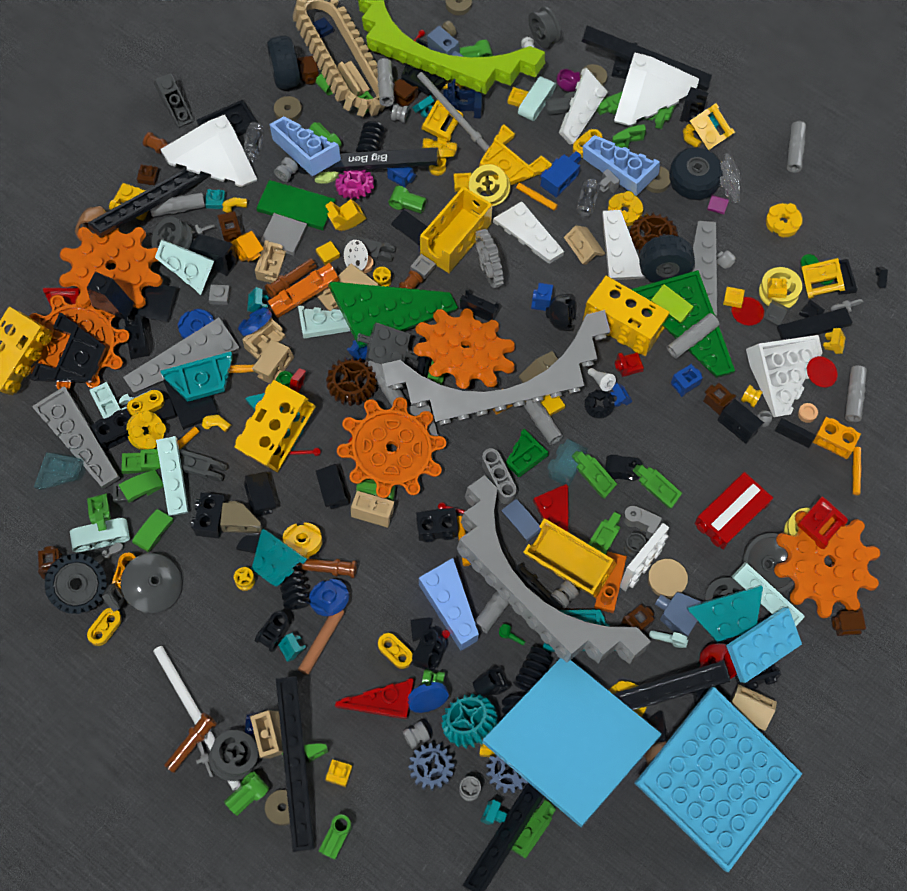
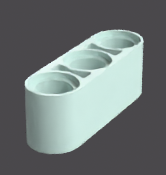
[518,76,556,122]
[70,518,130,552]

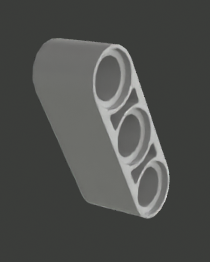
[482,448,516,504]

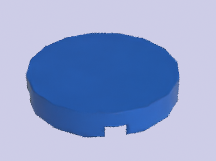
[238,308,272,336]
[178,309,214,339]
[309,579,349,616]
[408,682,449,713]

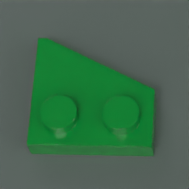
[506,429,548,477]

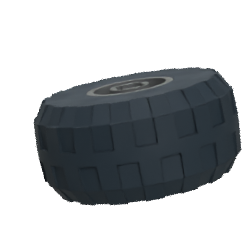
[267,35,300,89]
[669,147,723,200]
[639,235,695,283]

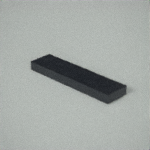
[777,307,853,340]

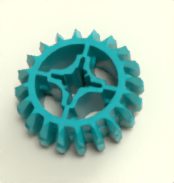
[441,693,498,749]

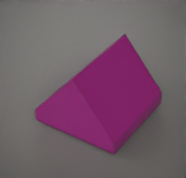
[707,195,729,215]

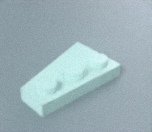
[155,240,214,295]
[298,306,351,339]

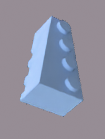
[270,116,341,176]
[583,135,660,196]
[419,558,479,651]

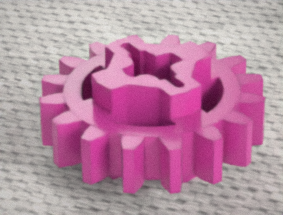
[335,170,374,199]

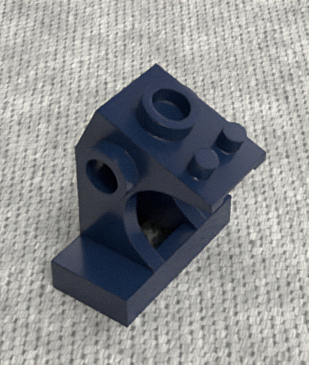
[443,79,482,119]

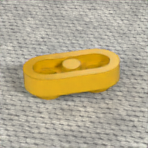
[573,129,602,157]
[127,390,165,416]
[87,608,122,646]
[378,633,413,669]

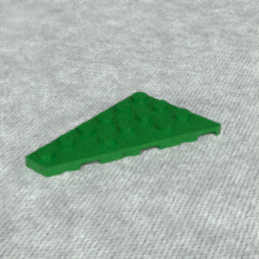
[631,270,735,378]
[328,282,458,348]

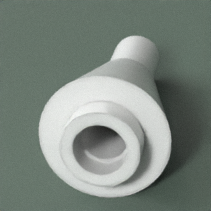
[588,368,616,391]

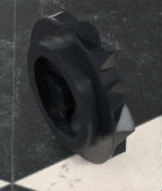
[585,389,615,419]

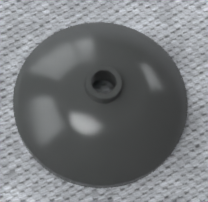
[743,533,794,592]
[121,553,182,614]

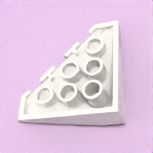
[614,53,699,127]
[161,115,257,187]
[746,335,823,417]

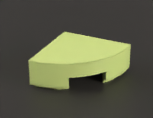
[315,171,339,184]

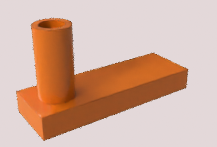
[594,551,627,613]

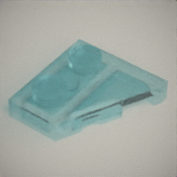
[34,452,83,490]

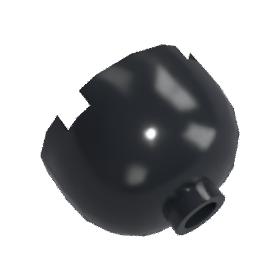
[546,294,576,330]

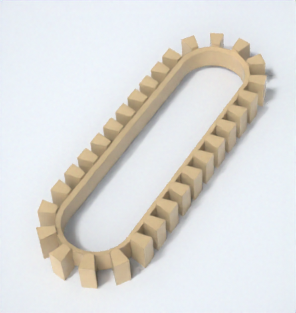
[293,0,385,116]

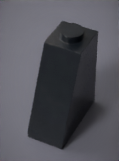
[189,234,237,276]
[87,272,134,320]

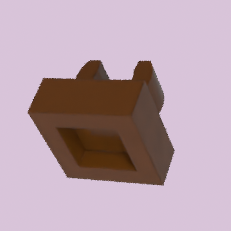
[137,164,159,185]

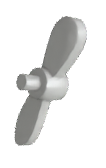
[192,225,215,238]
[831,299,863,313]
[93,542,123,564]
[196,742,214,778]

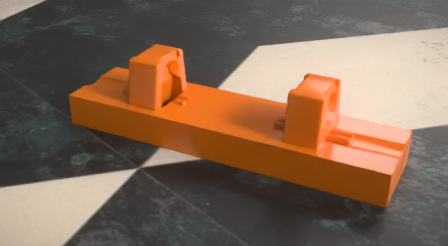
[268,263,340,318]

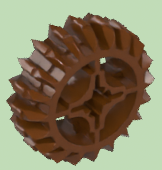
[630,212,678,253]
[326,357,377,406]

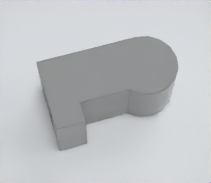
[623,506,662,539]

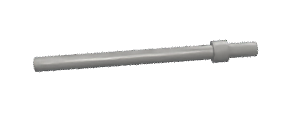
[417,72,490,152]

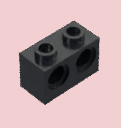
[91,409,131,451]
[191,492,227,539]
[416,508,458,542]

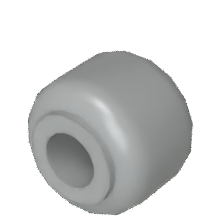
[717,250,736,269]

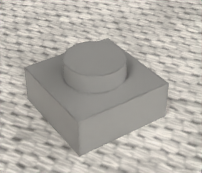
[410,254,436,279]
[209,285,230,305]

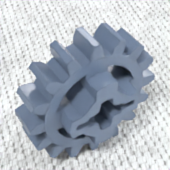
[408,743,454,791]
[486,754,528,794]

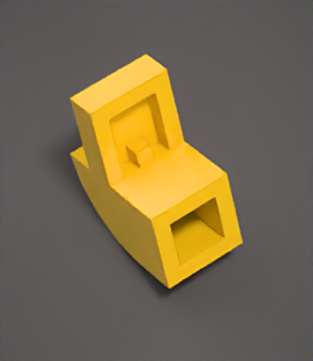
[325,199,366,231]

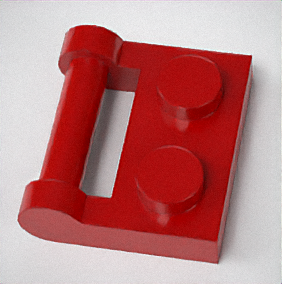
[797,496,848,549]

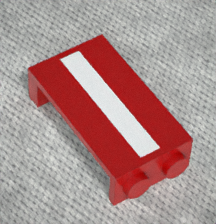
[694,472,773,550]

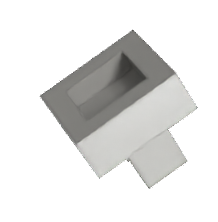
[599,169,620,193]

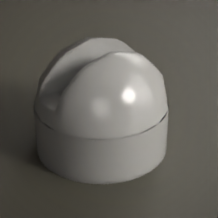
[757,410,772,427]

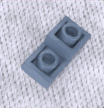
[501,499,541,542]

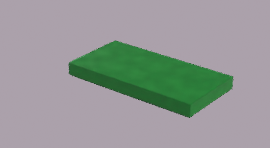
[256,180,336,231]

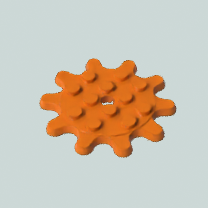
[59,227,163,317]
[29,295,130,390]
[413,308,515,389]
[336,397,446,498]
[774,511,880,619]

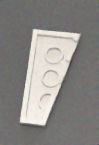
[559,68,608,144]
[493,202,564,264]
[602,210,645,280]

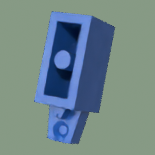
[540,151,581,198]

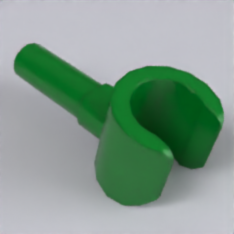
[499,624,525,646]

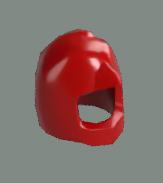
[699,643,737,679]

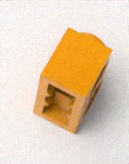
[230,231,264,262]
[813,417,861,459]

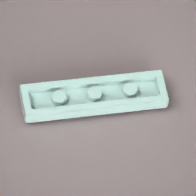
[156,436,189,516]
[732,562,805,626]

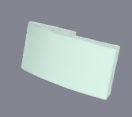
[89,382,121,419]

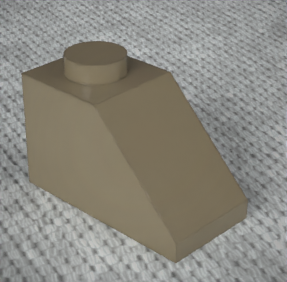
[519,351,558,383]
[220,501,262,533]

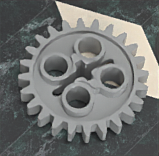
[475,229,504,288]

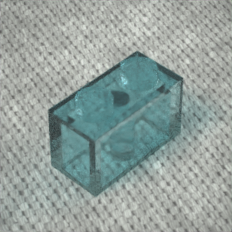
[547,439,588,487]

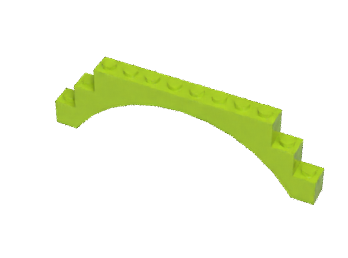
[358,0,545,94]

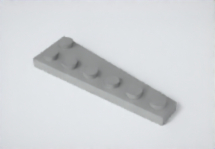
[692,221,717,317]
[123,318,239,394]
[32,386,120,489]

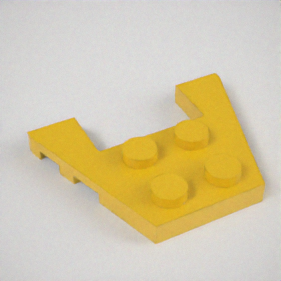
[479,124,552,186]

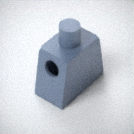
[427,26,464,57]
[655,592,703,637]

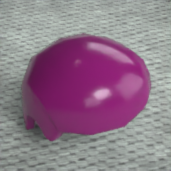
[556,69,581,92]

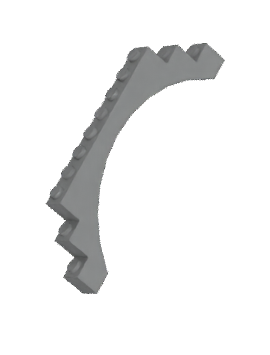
[382,310,610,425]
[457,475,651,664]

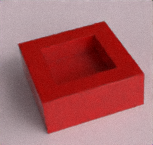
[289,368,306,392]

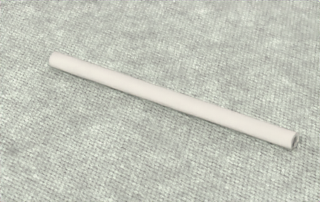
[153,646,241,791]

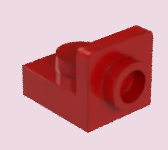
[615,352,644,377]

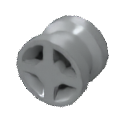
[391,103,409,123]

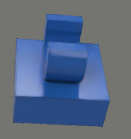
[347,340,367,363]
[611,383,633,407]

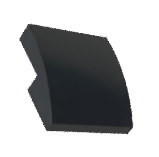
[131,284,177,322]

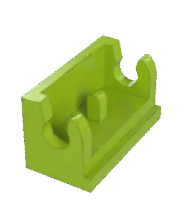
[651,284,694,323]

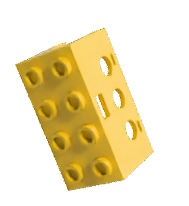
[420,186,493,273]
[583,276,670,357]
[0,306,53,396]
[234,380,316,473]
[523,518,616,599]

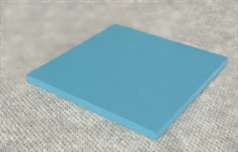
[482,658,661,827]
[635,687,802,872]

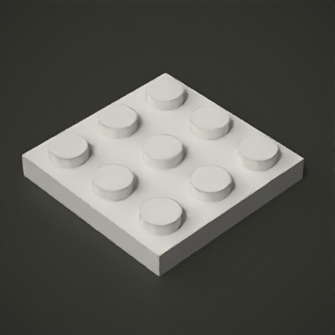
[620,523,669,592]

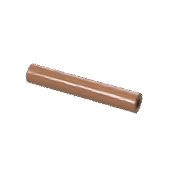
[298,610,345,675]

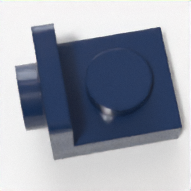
[310,17,334,39]

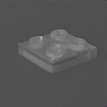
[720,153,740,203]

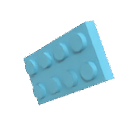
[726,608,802,683]

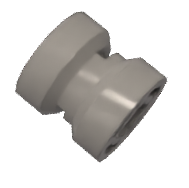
[274,157,298,182]
[551,580,579,609]
[402,721,430,749]
[459,776,481,801]

